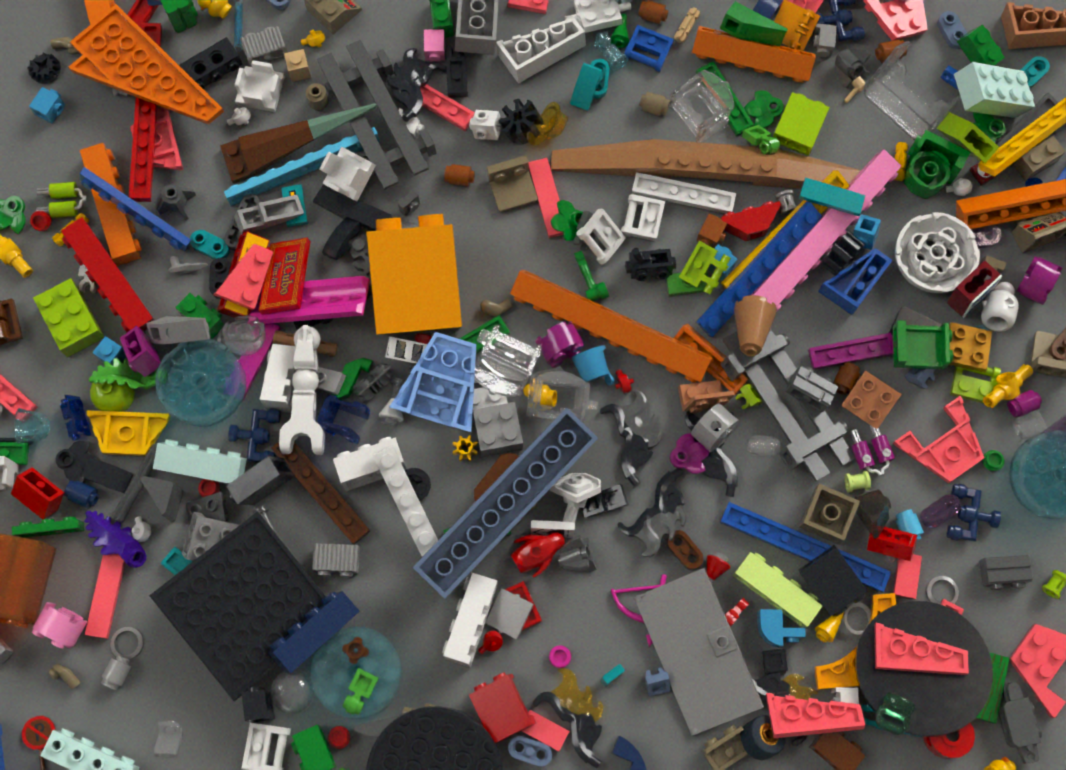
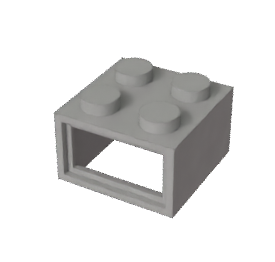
[473,402,523,457]

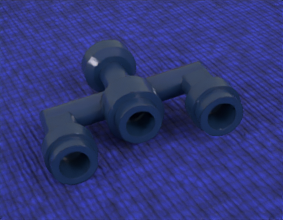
[815,0,865,41]
[228,408,281,462]
[947,484,1001,542]

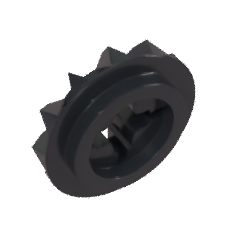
[27,52,61,83]
[405,468,431,501]

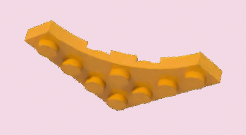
[814,593,896,690]

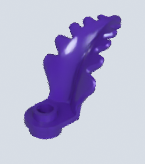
[84,511,147,568]

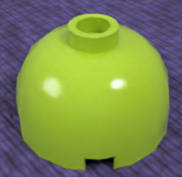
[89,381,135,412]

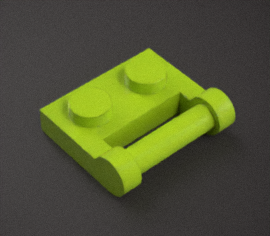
[950,366,1001,403]

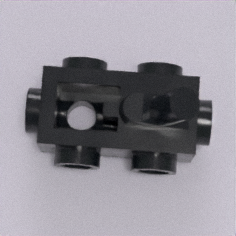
[625,248,676,281]

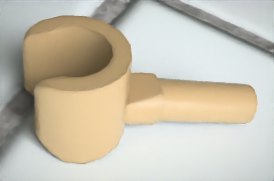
[844,76,865,103]

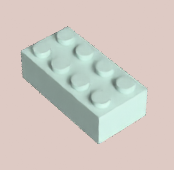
[954,62,1035,118]

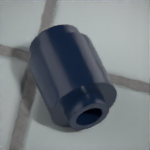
[64,480,99,509]

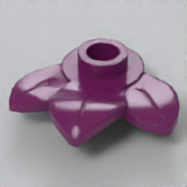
[670,433,710,474]

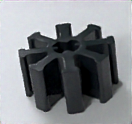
[499,99,544,144]
[821,232,864,276]

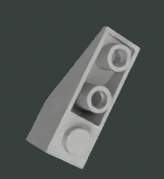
[146,316,210,344]

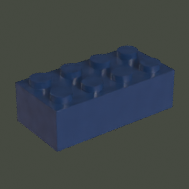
[268,591,360,673]

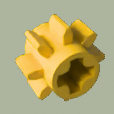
[452,435,478,462]

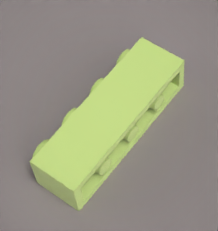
[733,552,823,628]

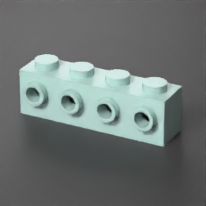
[153,439,247,484]
[40,728,140,770]

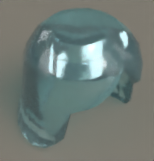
[14,408,50,443]

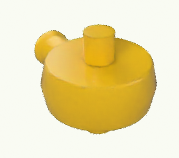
[301,29,325,47]

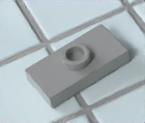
[316,367,346,395]

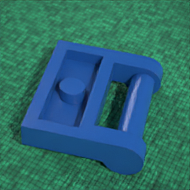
[623,25,674,72]

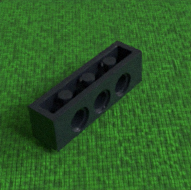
[179,37,242,89]

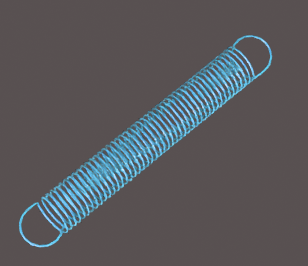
[234,0,243,51]

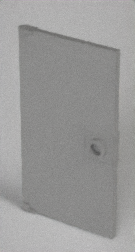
[634,568,764,736]

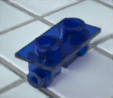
[60,395,91,440]

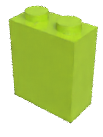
[773,92,830,156]
[936,112,999,164]

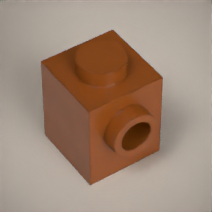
[696,213,728,248]

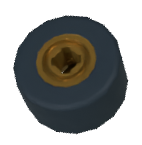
[741,715,785,761]

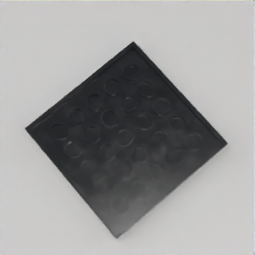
[149,511,325,702]

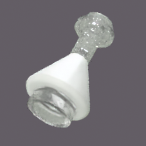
[379,378,405,427]

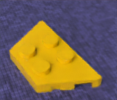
[87,410,171,456]

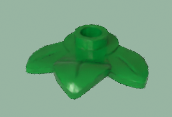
[744,90,784,128]
[973,112,1006,143]
[0,196,26,234]
[551,200,583,241]

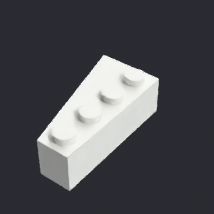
[496,18,586,84]
[442,573,498,668]

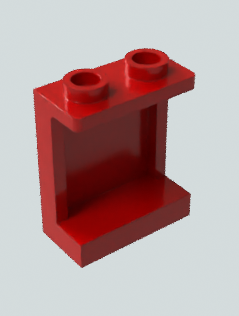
[469,672,536,743]

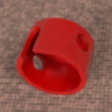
[923,723,975,759]

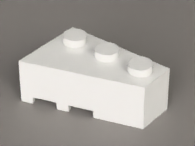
[259,344,296,413]

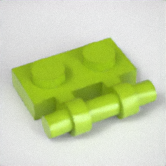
[679,241,731,294]

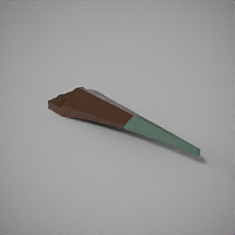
[220,103,378,184]

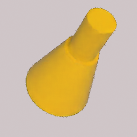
[815,612,844,643]

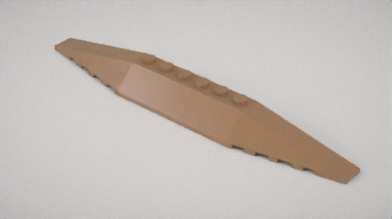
[551,139,861,189]

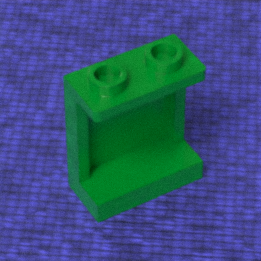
[907,130,971,185]
[893,320,953,370]

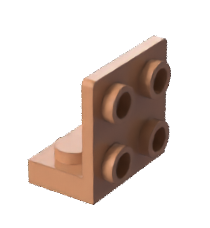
[842,370,902,429]
[678,380,735,413]

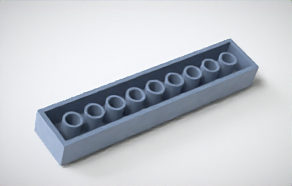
[413,408,598,599]

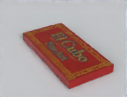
[259,237,311,315]

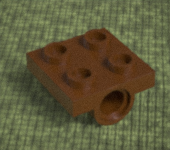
[0,298,23,345]

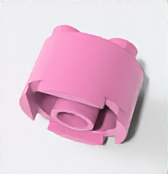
[32,602,87,649]

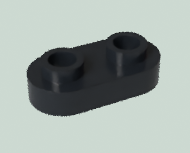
[209,258,231,299]

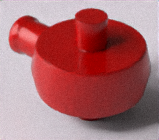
[615,370,634,394]
[478,631,503,654]

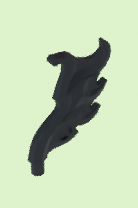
[387,48,447,122]
[685,411,738,497]

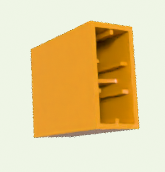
[367,214,462,335]

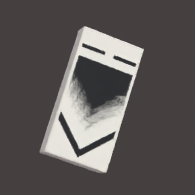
[531,520,575,538]

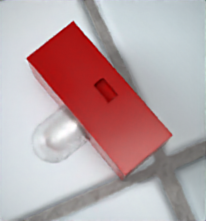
[867,524,918,563]

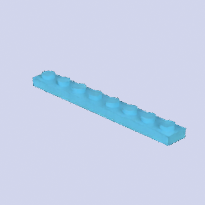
[224,127,380,206]

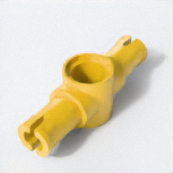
[0,234,33,278]
[983,364,1033,408]

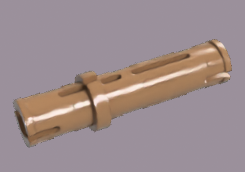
[273,330,338,357]

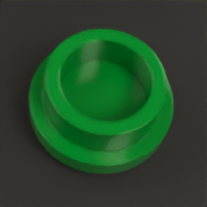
[982,450,1005,471]

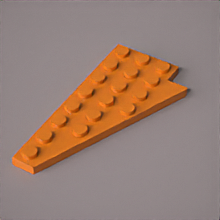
[68,4,224,125]

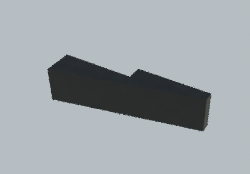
[313,184,392,231]

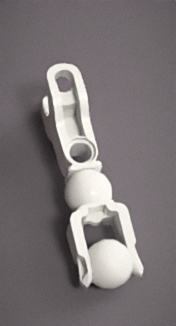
[279,325,326,455]

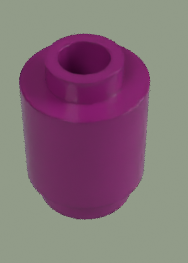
[1007,390,1042,417]

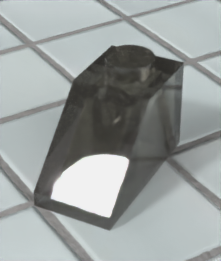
[855,489,891,539]

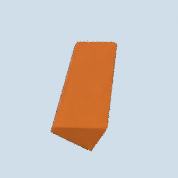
[674,324,748,395]

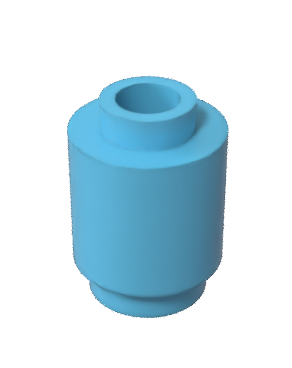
[895,509,924,540]

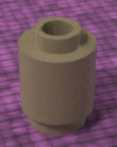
[306,83,328,111]
[639,91,670,116]

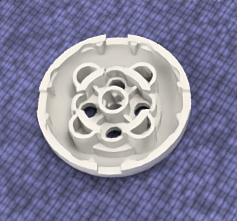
[895,212,980,293]

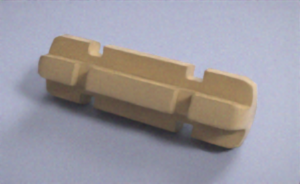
[674,7,700,43]

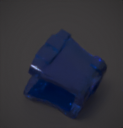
[318,395,370,445]

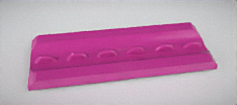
[247,276,370,325]

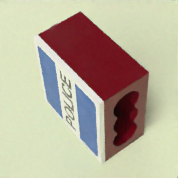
[947,261,1002,318]

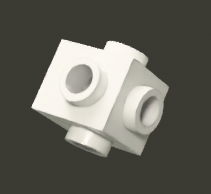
[469,110,502,140]

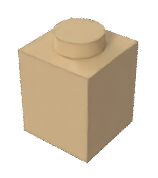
[284,49,311,82]

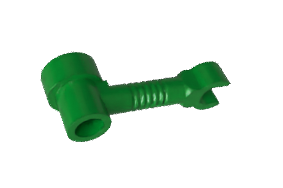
[574,250,610,301]

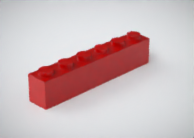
[61,217,154,333]

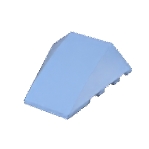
[389,332,476,432]

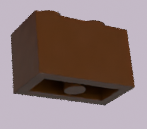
[809,731,865,770]

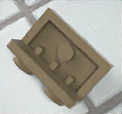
[702,725,748,770]

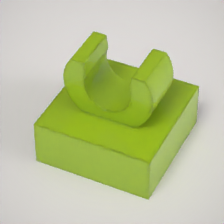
[735,384,763,409]

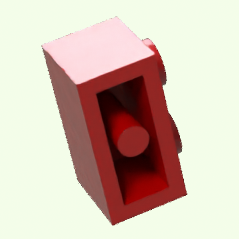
[11,467,64,520]

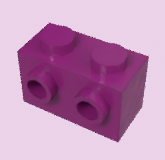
[120,326,162,377]

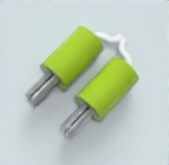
[36,182,86,218]

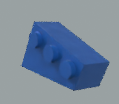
[818,248,892,315]

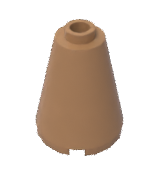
[734,295,777,356]

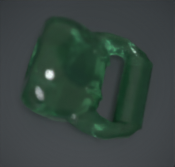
[876,692,915,736]

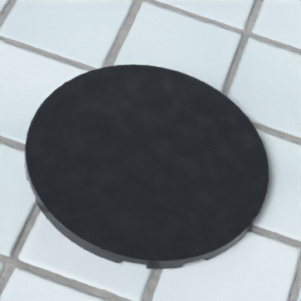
[855,601,993,737]
[366,706,503,770]

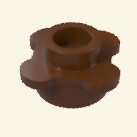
[342,637,369,664]

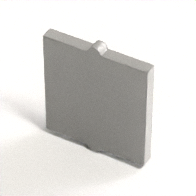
[485,588,534,639]

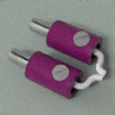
[850,425,895,475]

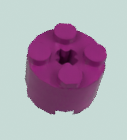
[1016,257,1063,305]
[535,321,584,368]

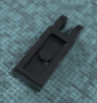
[446,45,468,98]

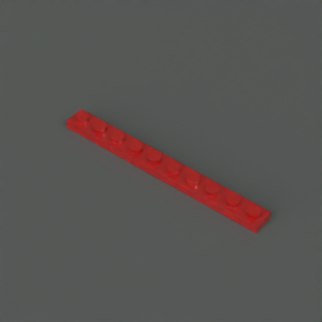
[129,23,162,202]

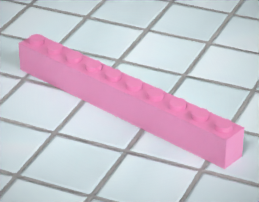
[751,149,901,312]

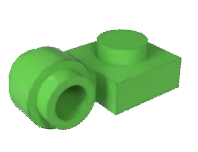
[742,125,780,155]
[342,668,379,715]

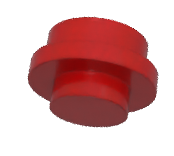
[30,210,52,231]
[198,479,220,497]
[328,726,351,749]

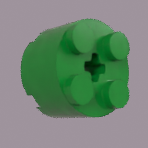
[903,150,951,199]

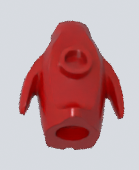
[511,532,565,578]

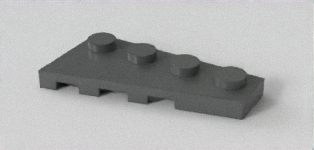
[997,92,1066,147]

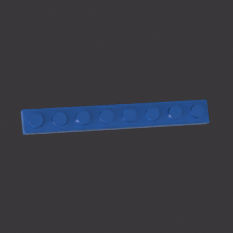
[696,202,823,337]
[720,502,891,593]

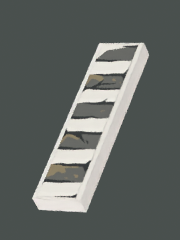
[385,336,428,364]

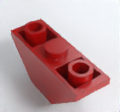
[721,201,781,241]

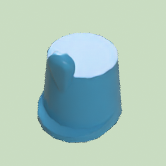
[571,345,615,385]

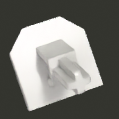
[549,473,601,523]

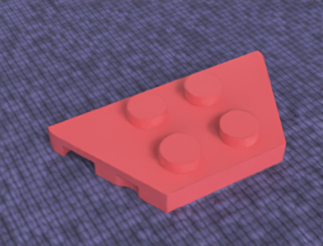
[130,107,184,171]

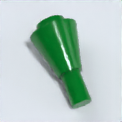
[610,14,629,48]

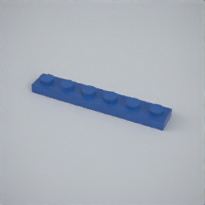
[79,167,191,251]

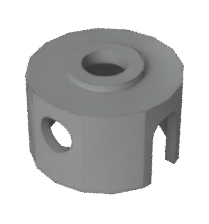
[691,403,739,452]

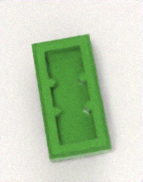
[666,271,708,296]

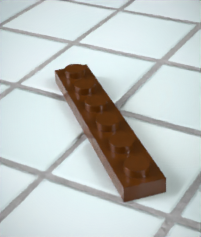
[271,442,370,545]

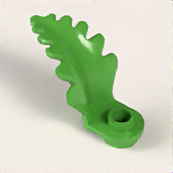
[88,358,166,390]

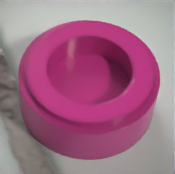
[549,645,571,668]

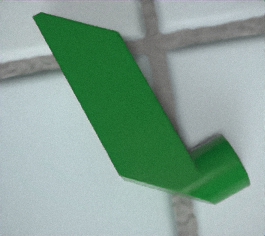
[329,358,373,404]

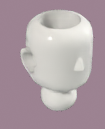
[981,282,1019,332]

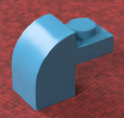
[757,609,806,648]

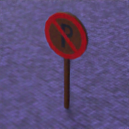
[22,716,56,770]

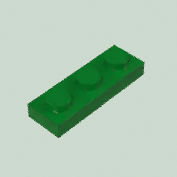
[12,517,84,539]

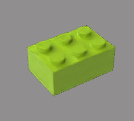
[33,278,105,357]

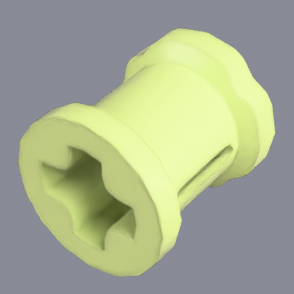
[844,471,871,493]

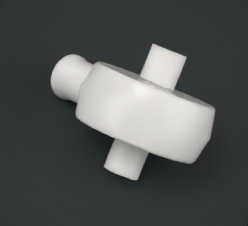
[227,107,251,126]
[946,178,972,196]
[132,516,151,542]

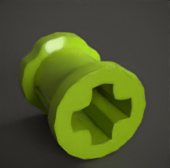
[1041,570,1066,599]

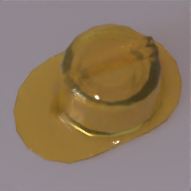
[528,102,568,146]

